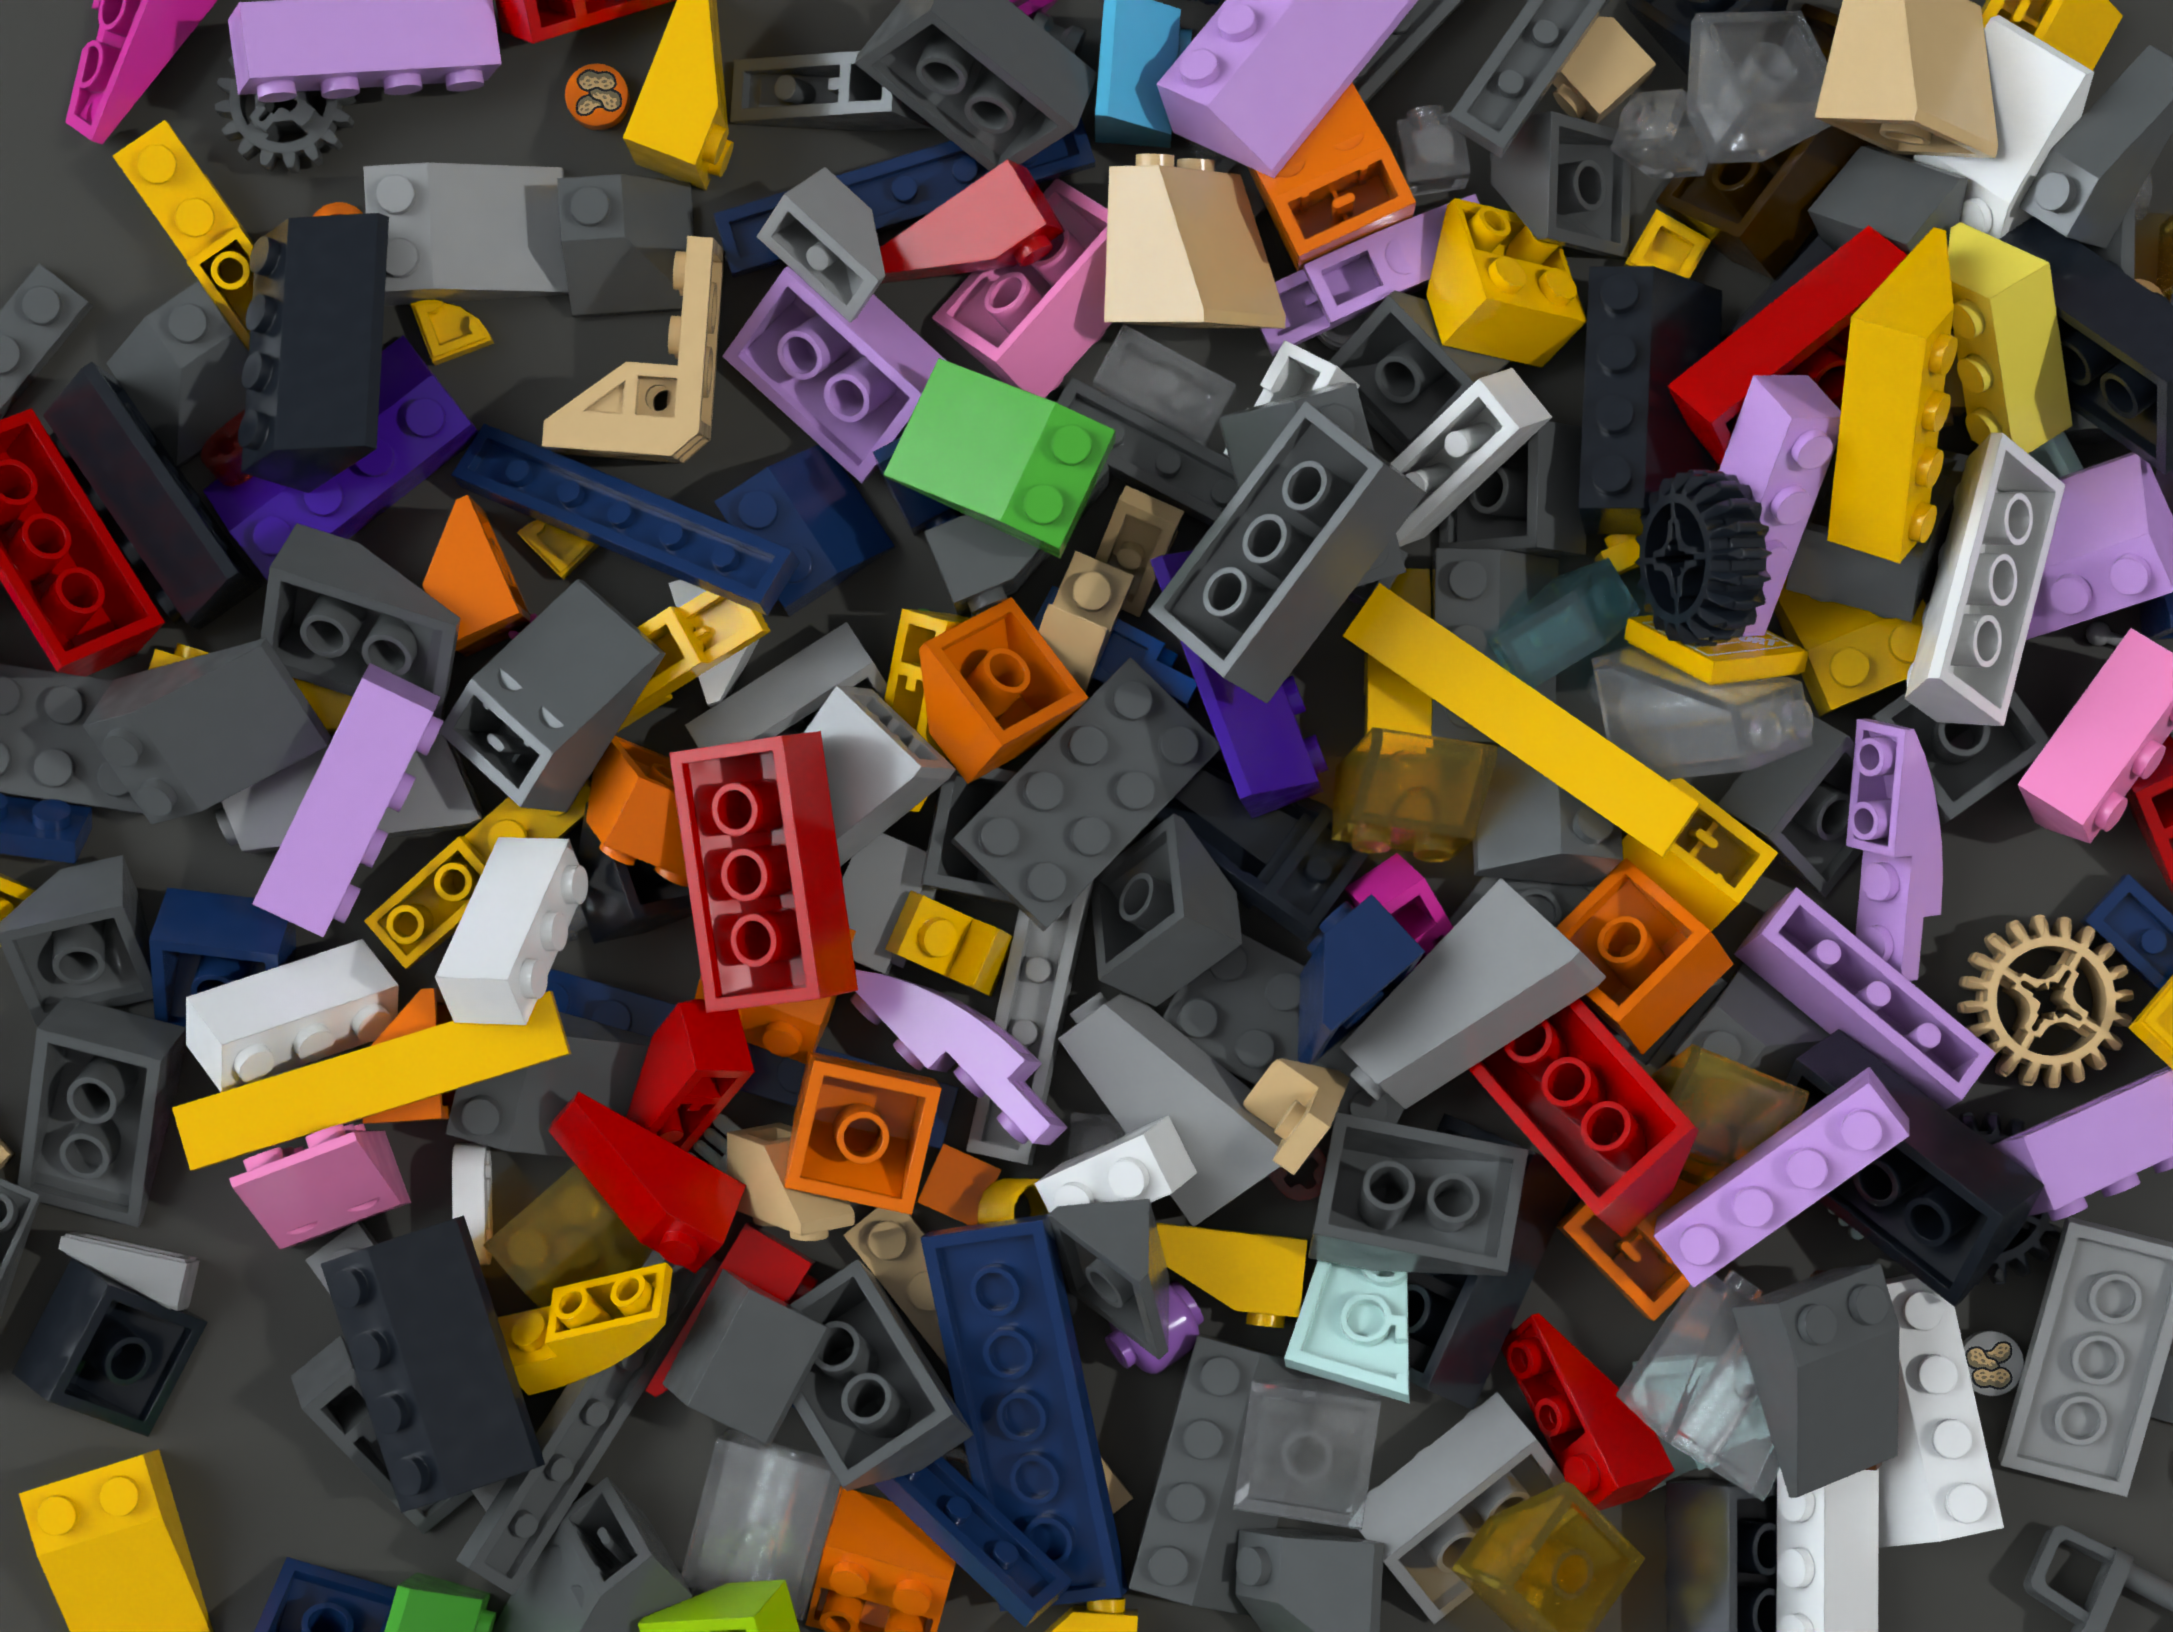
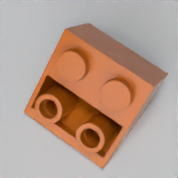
[806,1488,956,1632]

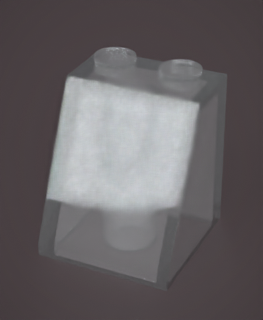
[1591,645,1813,780]
[1616,1269,1780,1501]
[681,1429,843,1621]

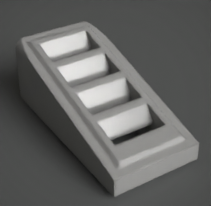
[58,1231,200,1311]

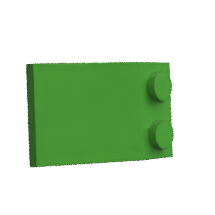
[883,358,1116,558]

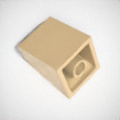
[1814,0,1998,158]
[1104,153,1286,329]

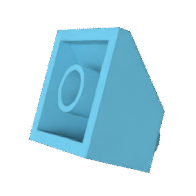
[1095,0,1192,148]

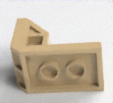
[542,236,725,463]

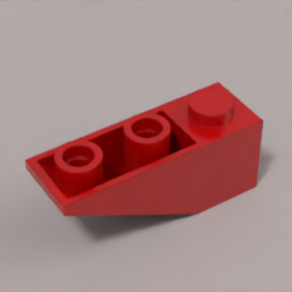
[1501,1313,1675,1515]

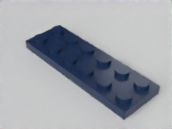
[921,1214,1128,1612]

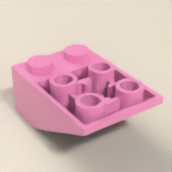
[229,1124,411,1249]

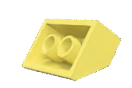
[1948,222,2073,453]

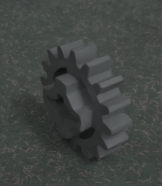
[215,55,356,174]

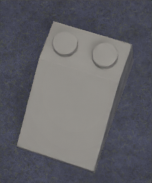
[363,162,569,306]

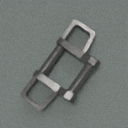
[2023,1525,2173,1632]

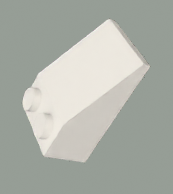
[1913,15,2094,239]

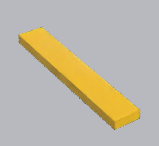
[1343,583,1701,858]
[172,991,571,1171]

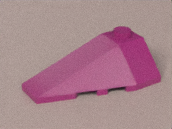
[65,0,217,144]

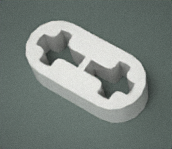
[452,1143,493,1265]

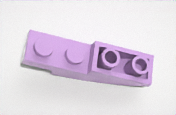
[1259,194,1480,357]
[1846,718,1943,981]
[850,969,1068,1146]

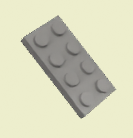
[1998,1217,2173,1497]

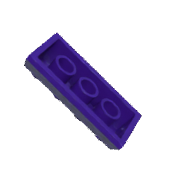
[203,335,479,581]
[1150,550,1329,819]

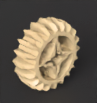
[1957,915,2134,1088]

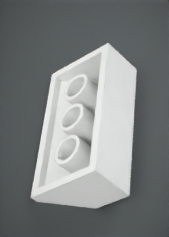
[1904,433,2065,726]
[1879,1274,2004,1548]

